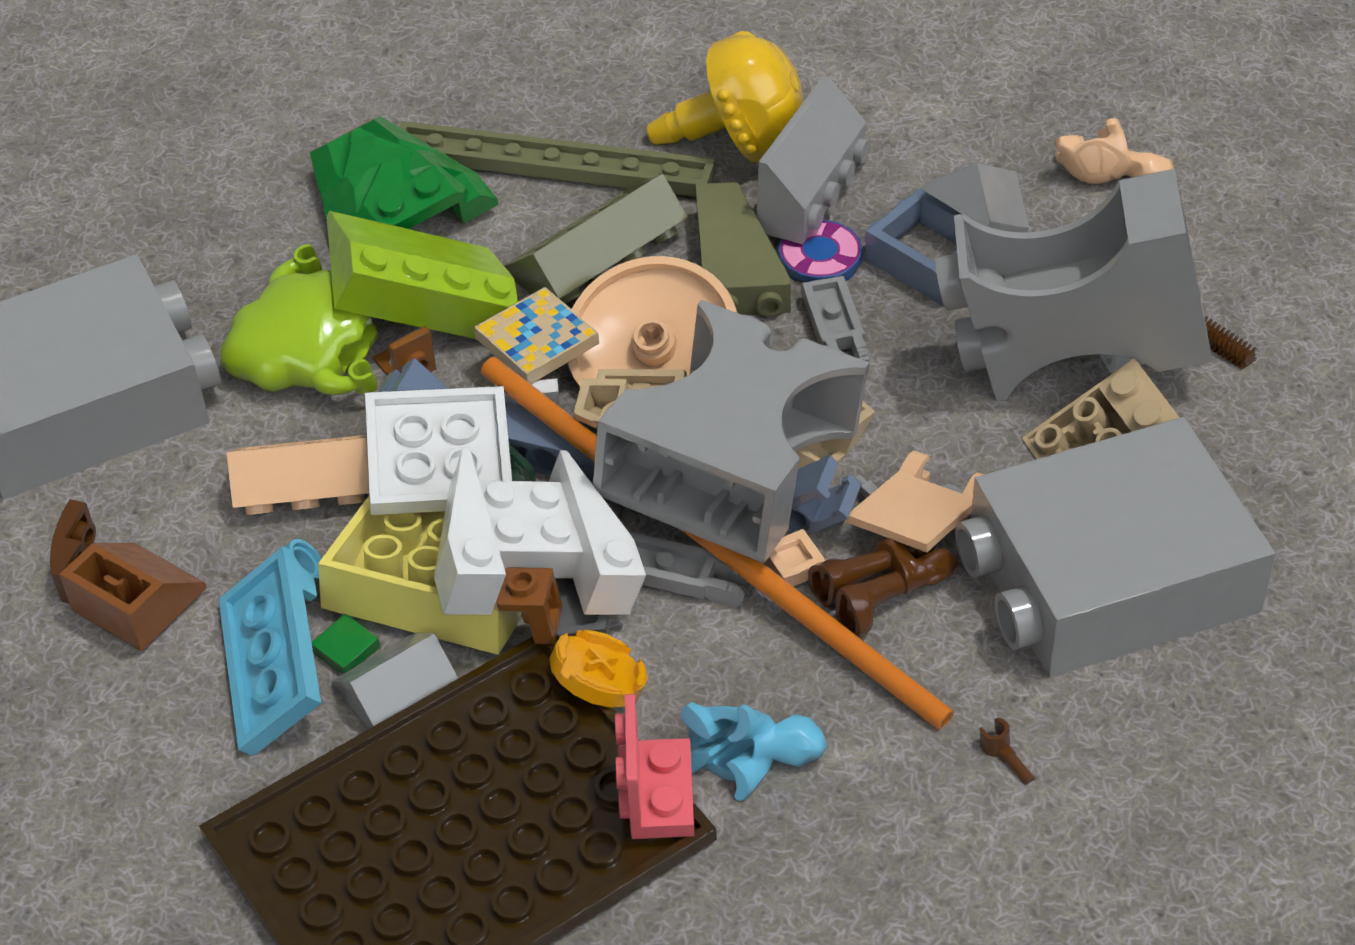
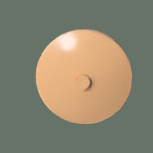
[567,256,737,389]

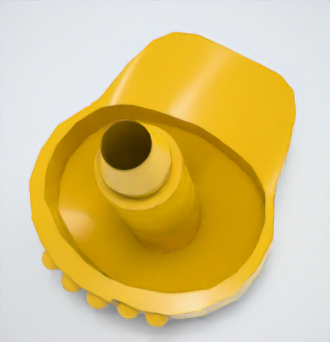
[646,31,804,164]

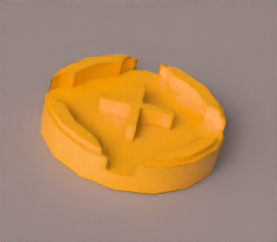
[549,630,648,708]

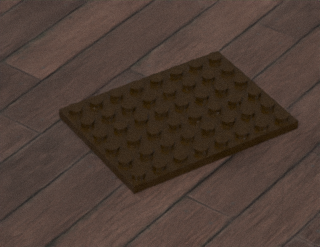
[199,636,717,945]

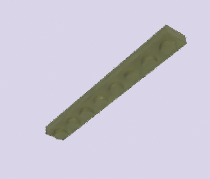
[399,121,716,197]

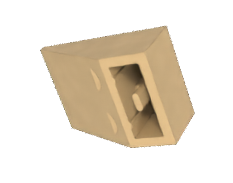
[1022,358,1180,459]

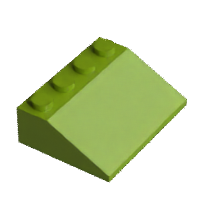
[327,211,518,339]

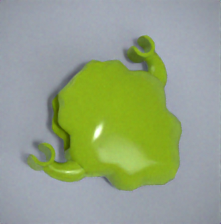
[220,244,378,395]

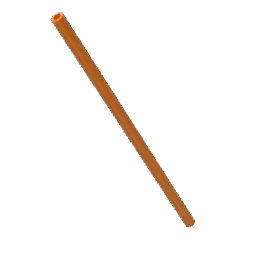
[481,357,954,731]

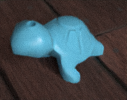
[681,702,828,801]

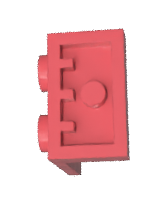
[615,694,694,839]

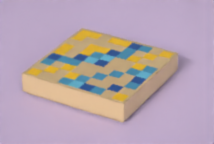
[474,287,600,384]

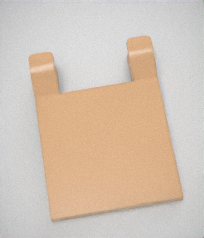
[847,451,984,552]

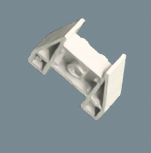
[434,448,646,615]

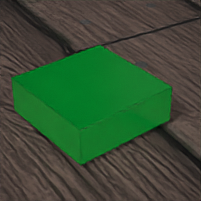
[312,614,380,674]

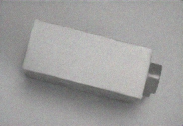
[0,254,221,500]
[955,417,1276,678]

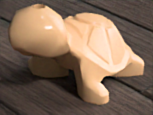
[1055,118,1174,184]

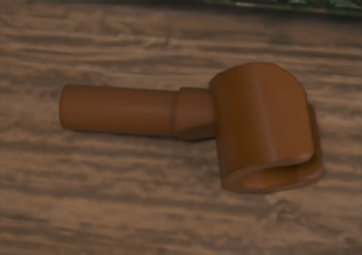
[979,718,1035,785]

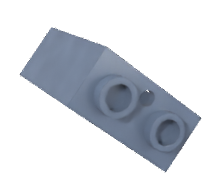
[865,188,961,306]

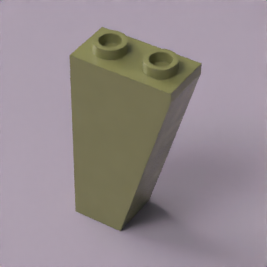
[696,182,791,316]

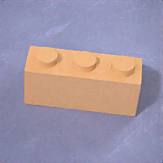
[226,435,370,515]

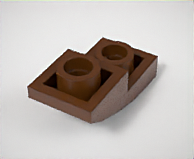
[50,499,96,604]

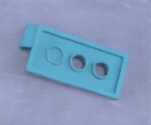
[219,539,322,755]

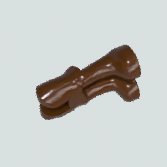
[808,539,958,638]

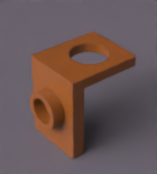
[373,326,437,376]

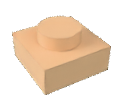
[765,529,826,587]

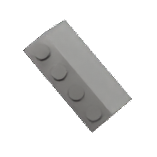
[757,76,870,244]

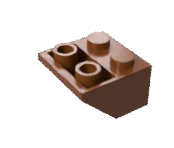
[59,543,206,651]

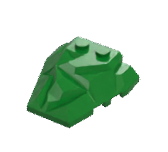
[309,116,498,229]

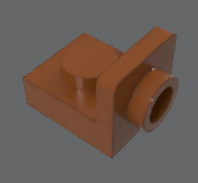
[496,567,563,644]

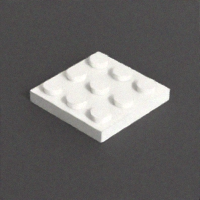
[365,386,512,515]

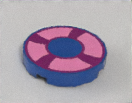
[778,220,863,282]

